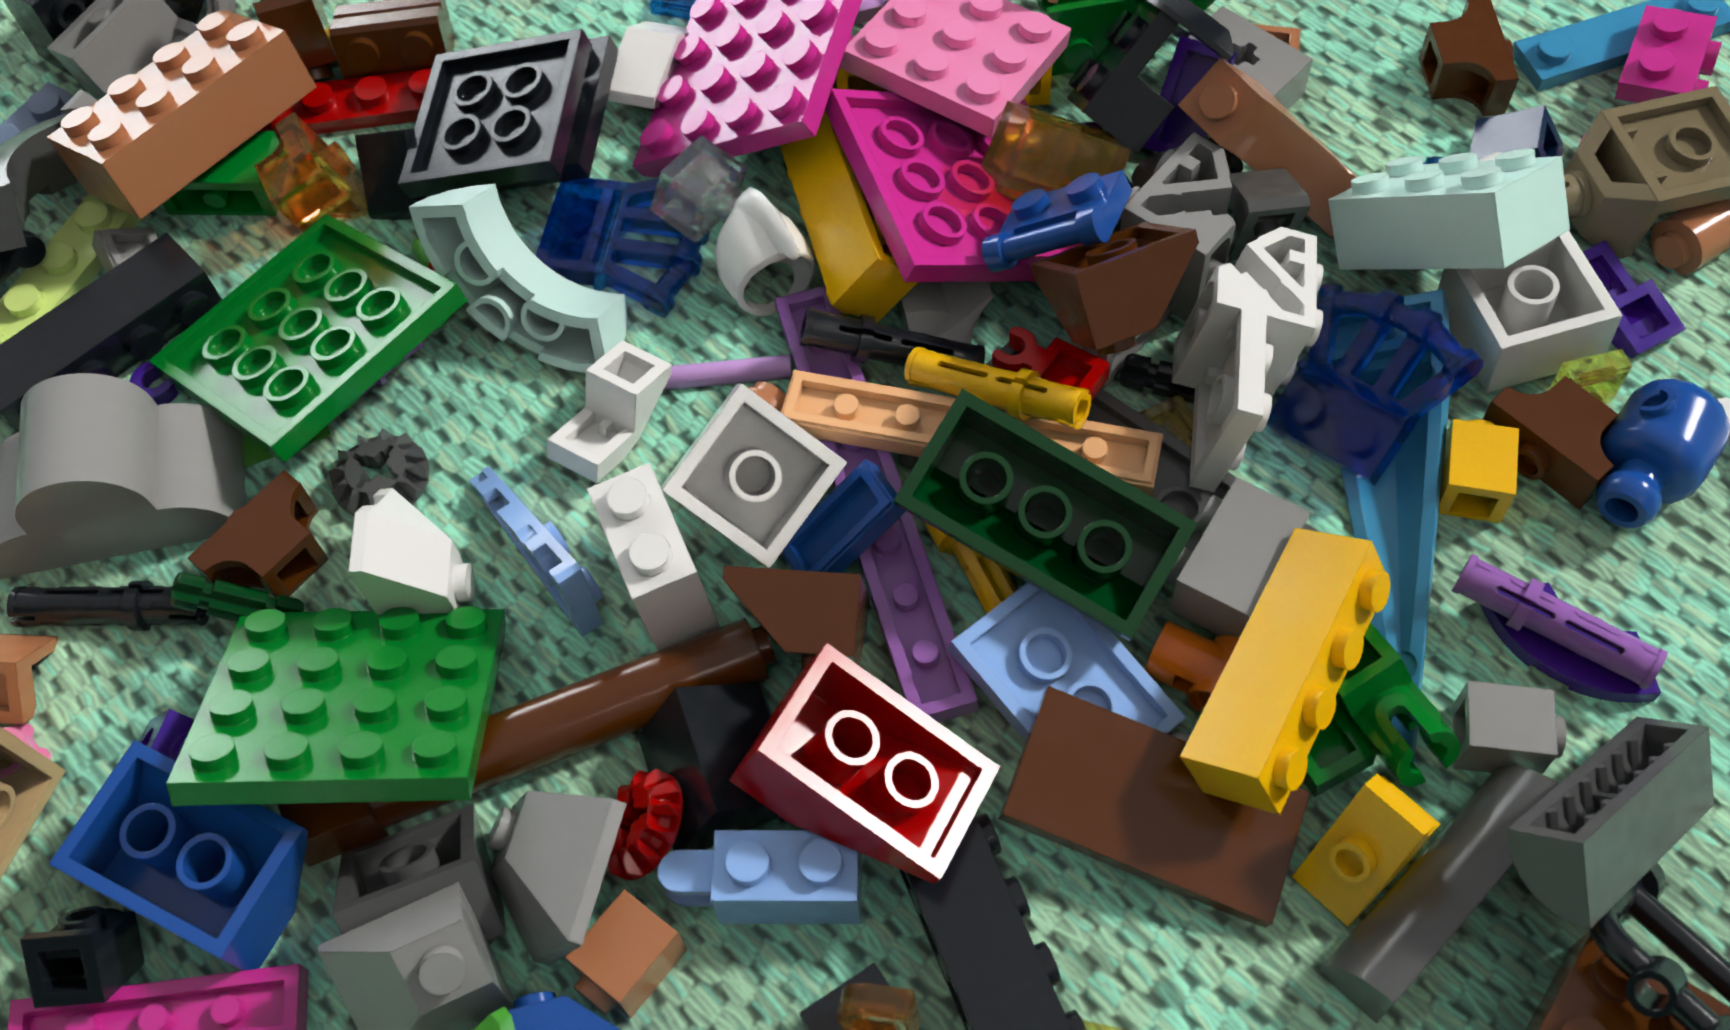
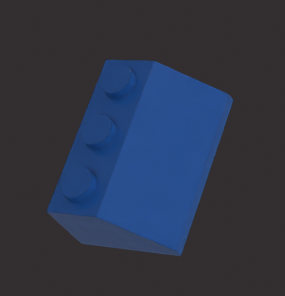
[49,740,309,971]

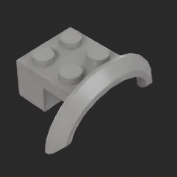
[47,0,236,114]

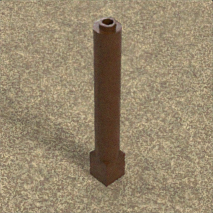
[278,618,776,867]

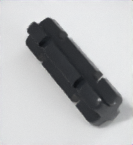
[1120,353,1195,404]

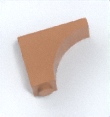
[1178,58,1358,239]

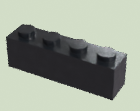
[0,233,222,432]
[899,813,1086,1030]

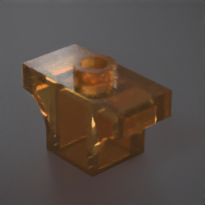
[254,112,368,232]

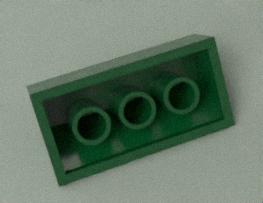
[893,389,1198,641]

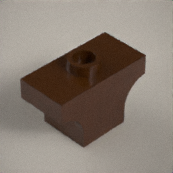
[1418,0,1519,116]
[1482,376,1619,510]
[188,470,329,599]

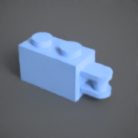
[657,830,862,924]

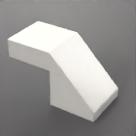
[607,21,689,109]
[547,340,672,483]

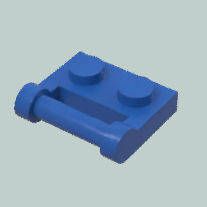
[982,170,1133,273]

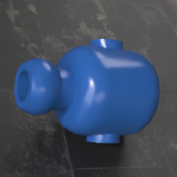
[1596,379,1730,528]

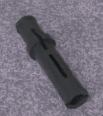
[799,306,985,367]
[7,580,209,631]

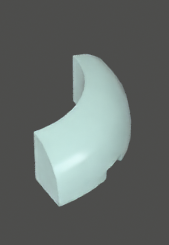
[409,184,627,373]

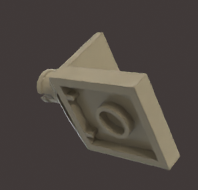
[1564,86,1730,259]

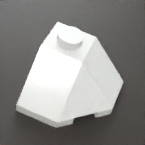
[348,488,475,615]

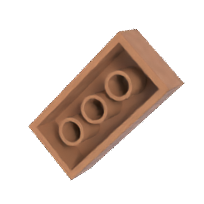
[47,10,317,220]

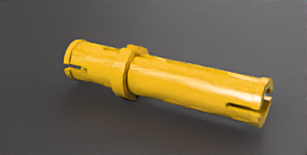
[904,347,1091,430]

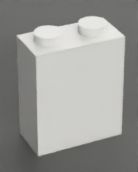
[587,462,720,651]

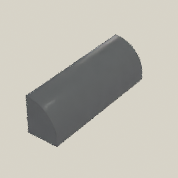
[1507,717,1714,929]
[1317,765,1559,1023]

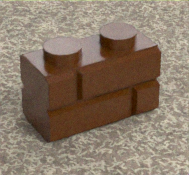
[329,0,454,79]

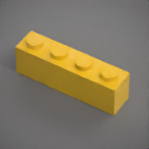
[780,110,918,323]
[1180,528,1390,815]

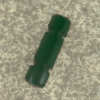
[169,572,304,622]

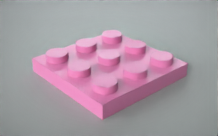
[840,0,1072,138]

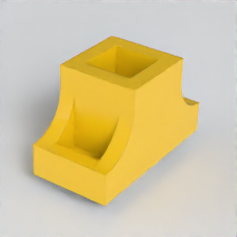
[1292,774,1441,927]

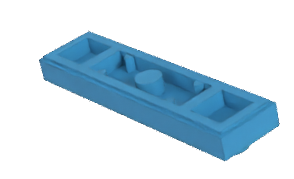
[1513,0,1730,92]

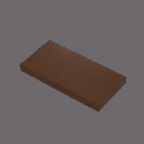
[998,686,1310,928]

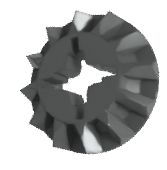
[328,428,430,516]

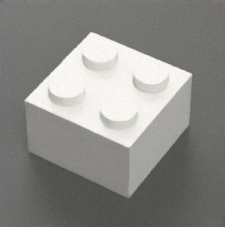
[1438,231,1623,393]
[661,383,847,568]

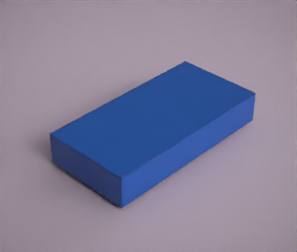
[781,459,906,573]

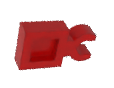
[992,327,1110,401]

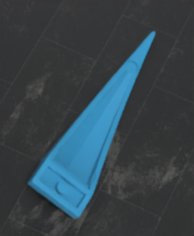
[1318,289,1453,787]

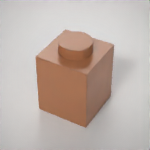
[565,889,687,1019]

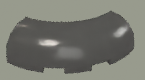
[0,114,78,252]

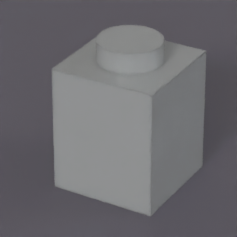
[1452,681,1567,774]

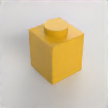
[1439,419,1519,523]

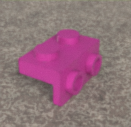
[1615,5,1722,103]

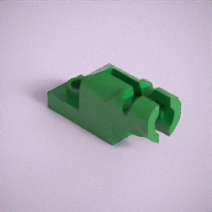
[1336,623,1461,788]

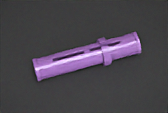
[1452,554,1668,689]

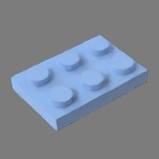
[947,582,1186,742]

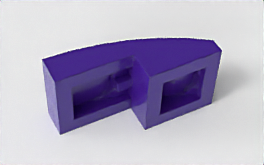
[1582,240,1687,359]

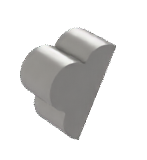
[0,373,245,579]

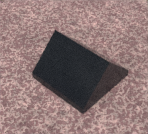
[638,682,780,851]

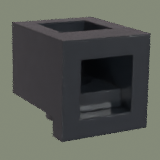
[20,906,144,1008]

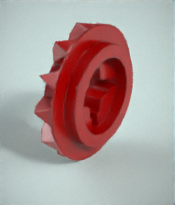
[608,769,683,881]

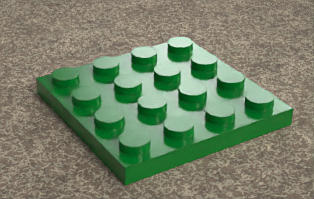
[149,214,468,463]
[166,606,506,806]

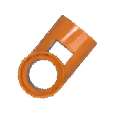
[1145,621,1239,712]

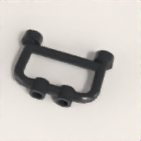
[1588,862,1730,1030]

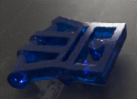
[536,173,712,318]
[1266,283,1484,486]

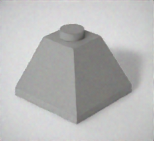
[487,791,627,965]
[318,882,514,1030]

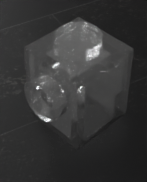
[650,135,748,243]

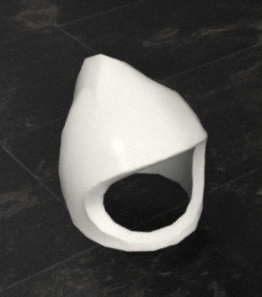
[715,187,816,316]

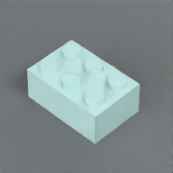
[1328,149,1570,270]

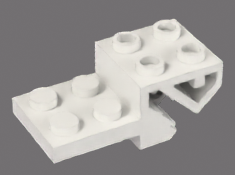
[1172,227,1323,492]

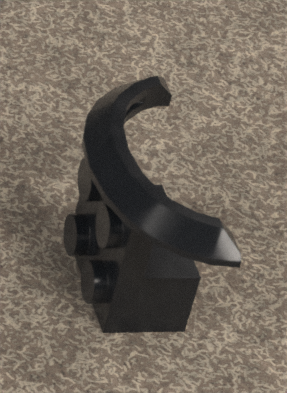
[1067,0,1234,155]

